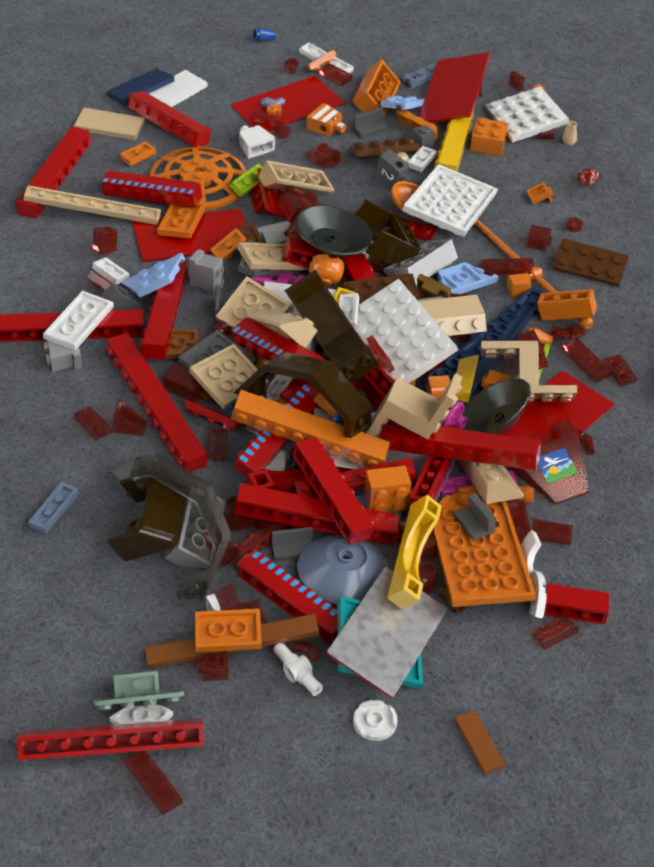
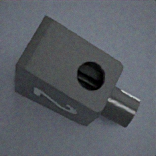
[374,149,413,187]

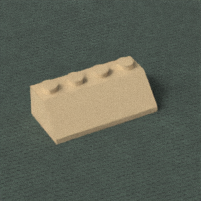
[259,160,334,196]
[418,295,487,336]
[246,309,318,348]
[458,460,524,504]

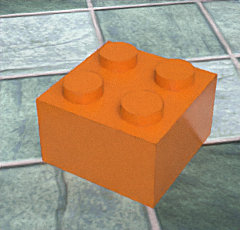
[470,118,508,156]
[364,466,411,512]

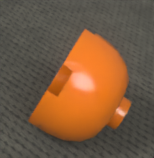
[309,254,344,287]

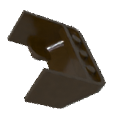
[355,199,422,265]
[107,472,187,561]

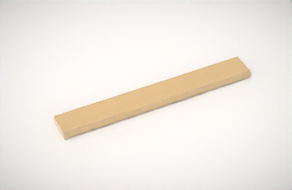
[24,185,161,225]

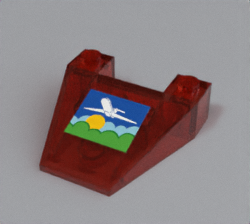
[506,419,589,505]

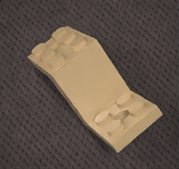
[481,341,577,402]
[366,373,462,439]

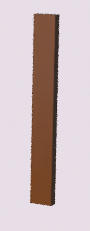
[145,614,319,669]

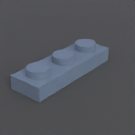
[28,482,79,534]

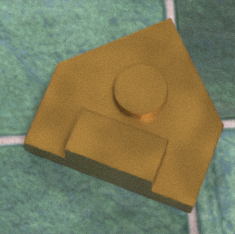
[417,274,451,298]

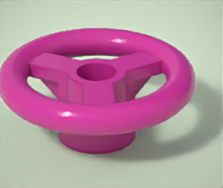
[441,401,467,428]

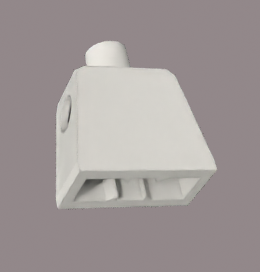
[239,126,275,159]

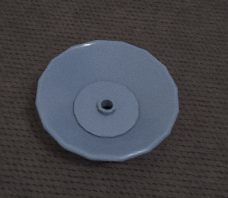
[297,534,389,605]

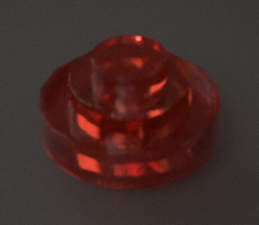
[577,169,601,186]

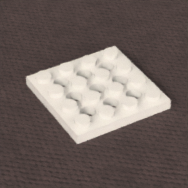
[485,87,569,143]

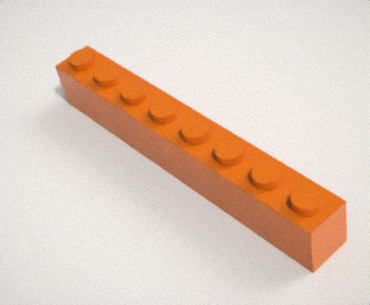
[231,390,390,467]

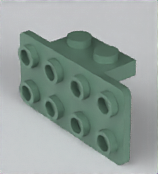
[93,671,184,710]

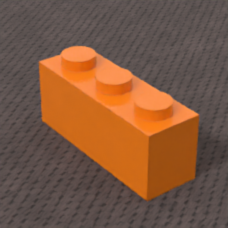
[537,289,597,321]

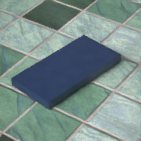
[107,68,175,104]

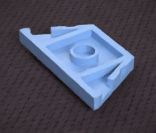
[381,96,425,110]
[122,253,185,298]
[437,262,499,297]

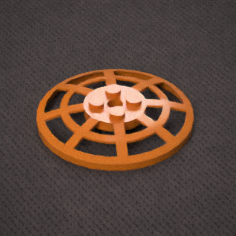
[150,147,247,211]

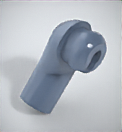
[261,97,285,108]

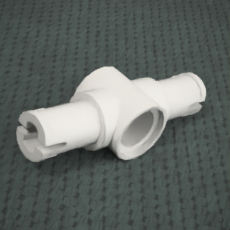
[273,643,323,696]

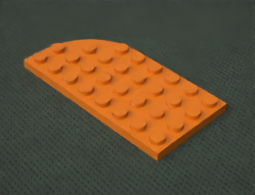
[432,485,536,607]

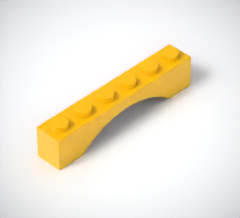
[387,495,442,610]

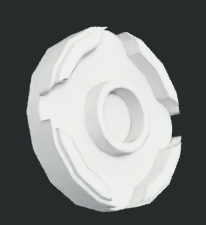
[353,700,397,741]

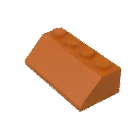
[353,59,401,116]

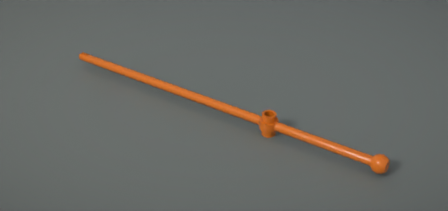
[474,219,593,329]

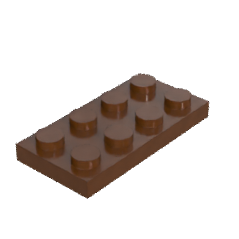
[349,137,420,157]
[553,238,629,287]
[343,273,420,305]

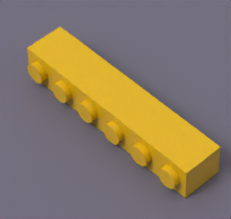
[435,111,474,172]

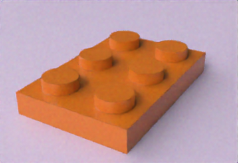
[157,203,205,239]
[195,609,262,652]

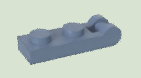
[401,63,436,88]

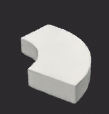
[520,530,541,575]
[529,570,546,618]
[109,704,173,725]

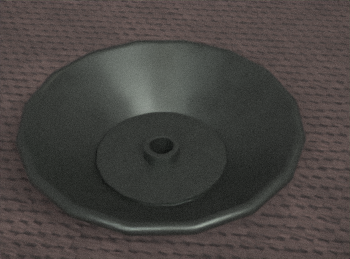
[295,205,372,256]
[463,378,531,435]

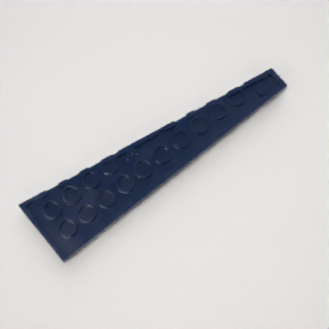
[416,288,544,410]

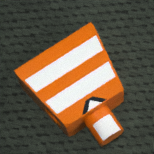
[306,103,346,136]

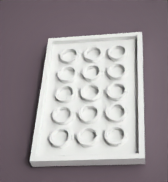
[402,164,498,237]
[354,279,458,383]

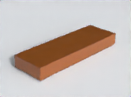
[454,710,505,775]

